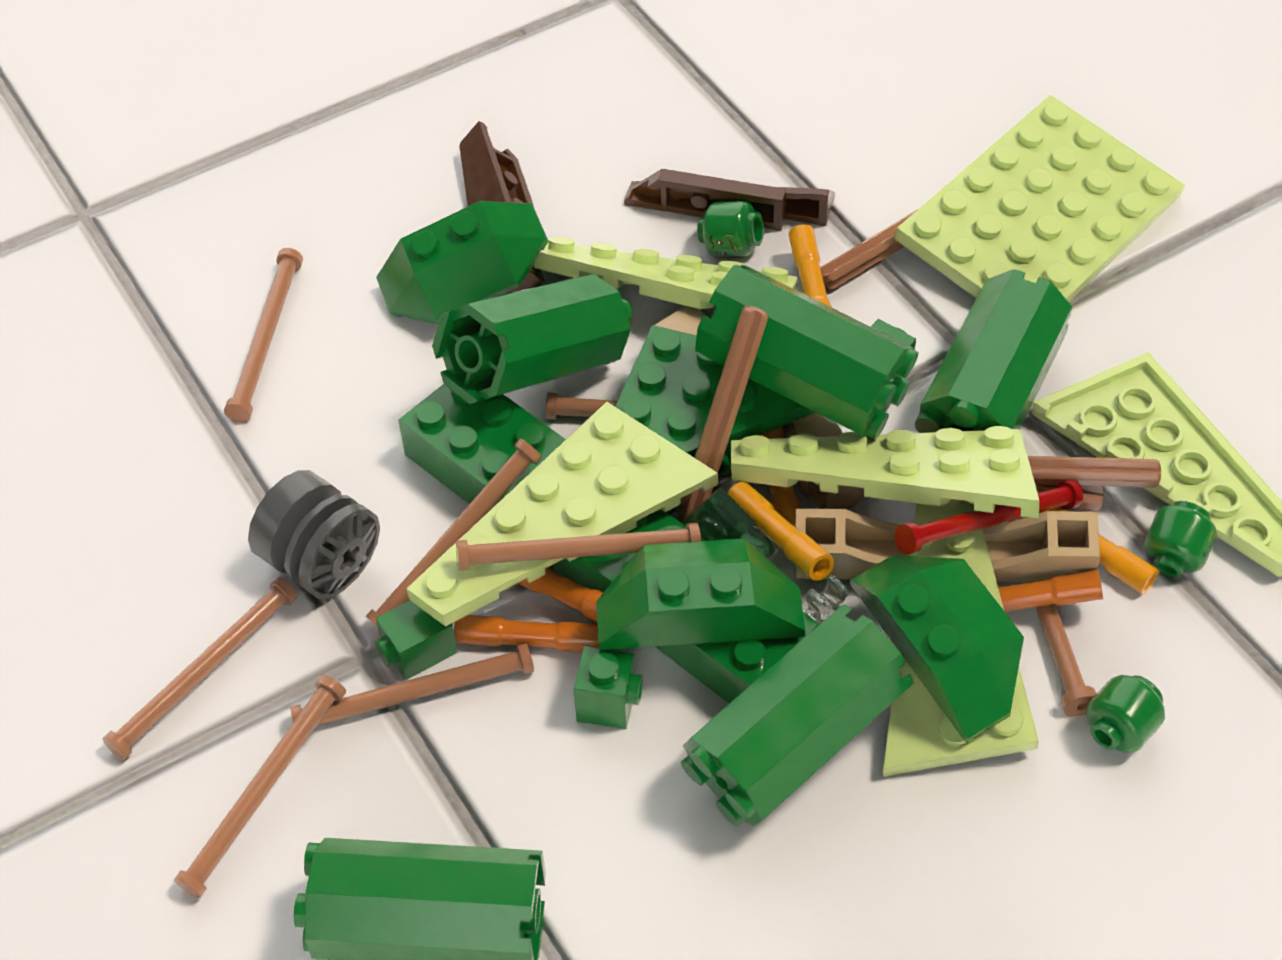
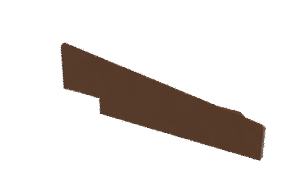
[459,121,545,293]
[624,169,835,231]

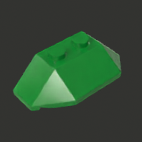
[376,201,549,324]
[596,538,806,650]
[850,555,1024,743]

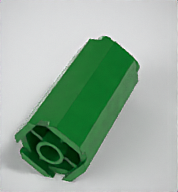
[695,265,919,440]
[915,269,1072,433]
[432,274,633,404]
[681,604,914,826]
[294,837,546,960]

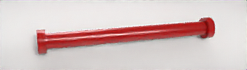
[894,480,1083,555]

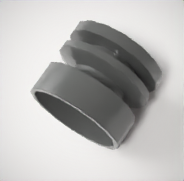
[248,470,380,599]

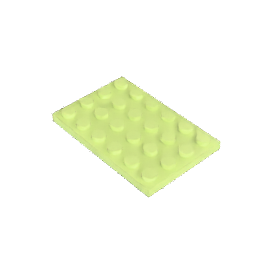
[894,95,1185,302]

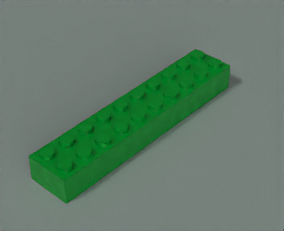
[398,384,820,704]

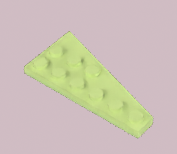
[534,237,799,309]
[1031,352,1282,577]
[407,402,718,626]
[731,426,1039,519]
[883,499,1039,777]

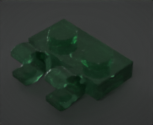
[680,487,775,558]

